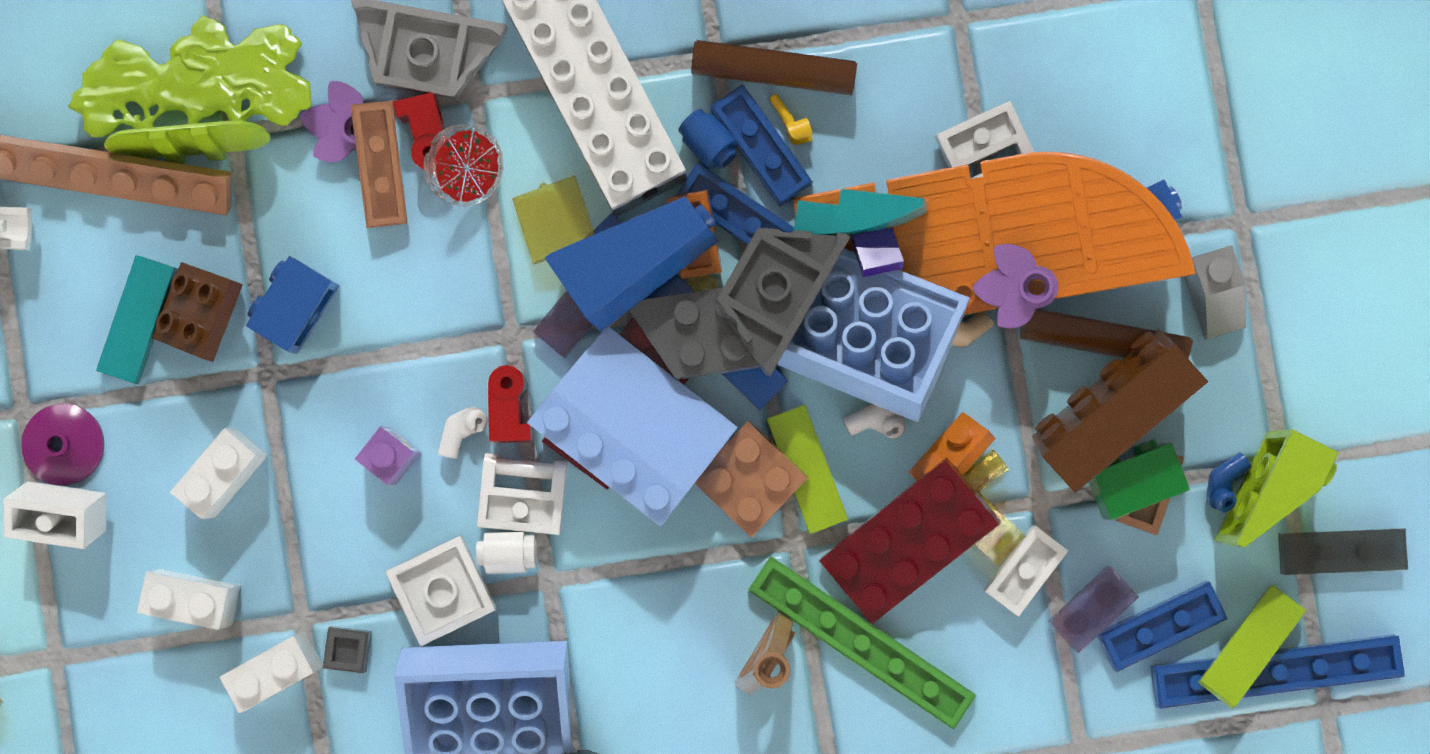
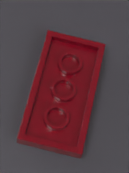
[819,457,1001,624]

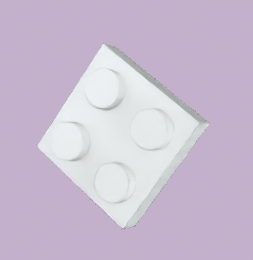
[385,535,497,647]

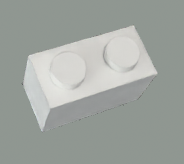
[170,428,268,519]
[3,481,107,549]
[137,569,241,630]
[220,631,323,714]

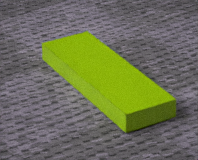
[766,404,848,534]
[1198,585,1307,709]

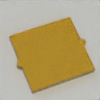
[512,175,595,265]

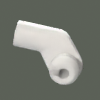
[842,404,905,439]
[437,407,488,459]

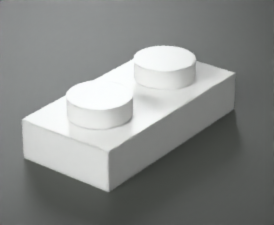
[983,525,1068,617]

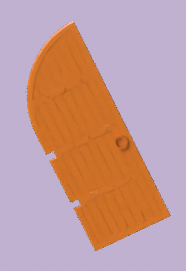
[793,152,1196,315]

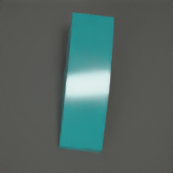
[794,189,929,238]

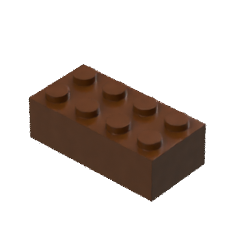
[1032,329,1209,493]

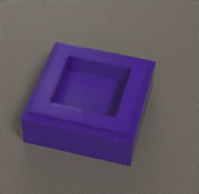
[852,227,904,277]

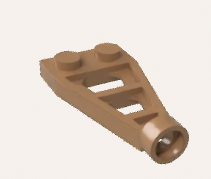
[735,611,795,695]

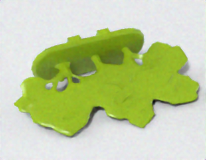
[68,15,311,164]

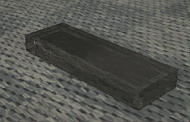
[1278,528,1408,575]

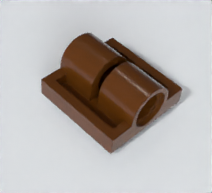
[152,262,243,362]

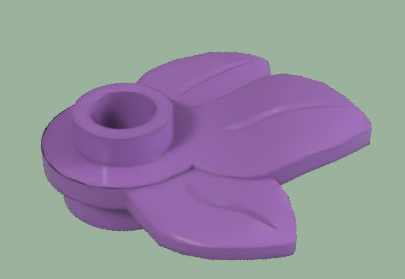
[300,81,364,162]
[973,244,1058,328]

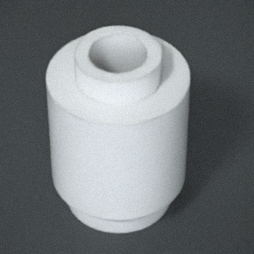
[476,531,537,574]

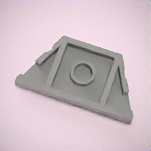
[351,0,508,100]

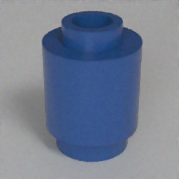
[678,109,738,170]

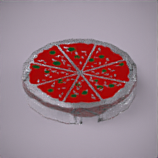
[424,123,504,207]

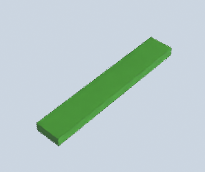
[748,556,977,730]

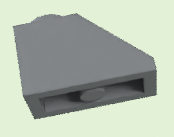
[1184,245,1246,340]

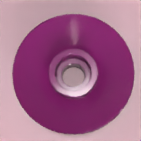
[21,404,104,485]

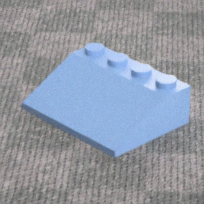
[777,248,970,423]
[527,326,738,527]
[394,641,573,754]

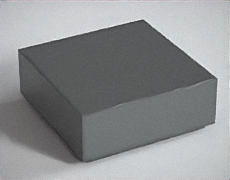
[323,626,372,673]

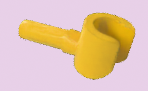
[769,94,813,145]

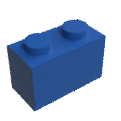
[246,256,340,354]

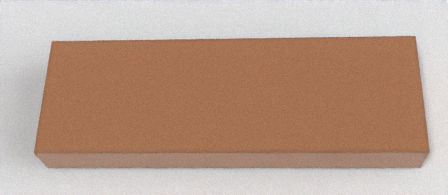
[351,101,408,228]

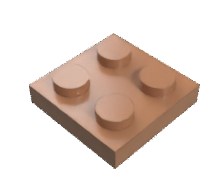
[695,421,809,538]

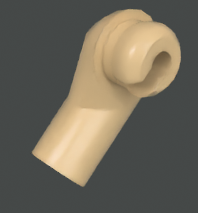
[952,312,994,347]

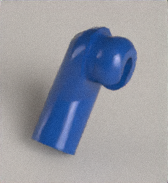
[1207,452,1252,512]

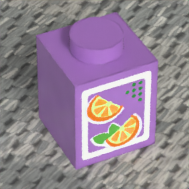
[355,426,421,485]

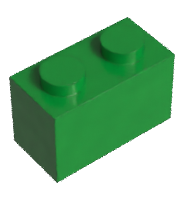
[1088,438,1190,520]

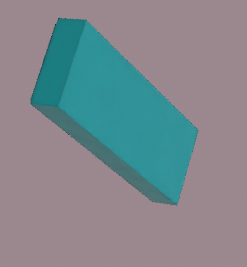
[96,255,178,384]

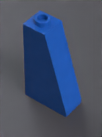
[545,197,719,331]

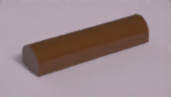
[691,40,858,96]
[1020,309,1193,359]

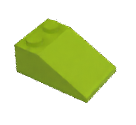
[1214,429,1339,548]

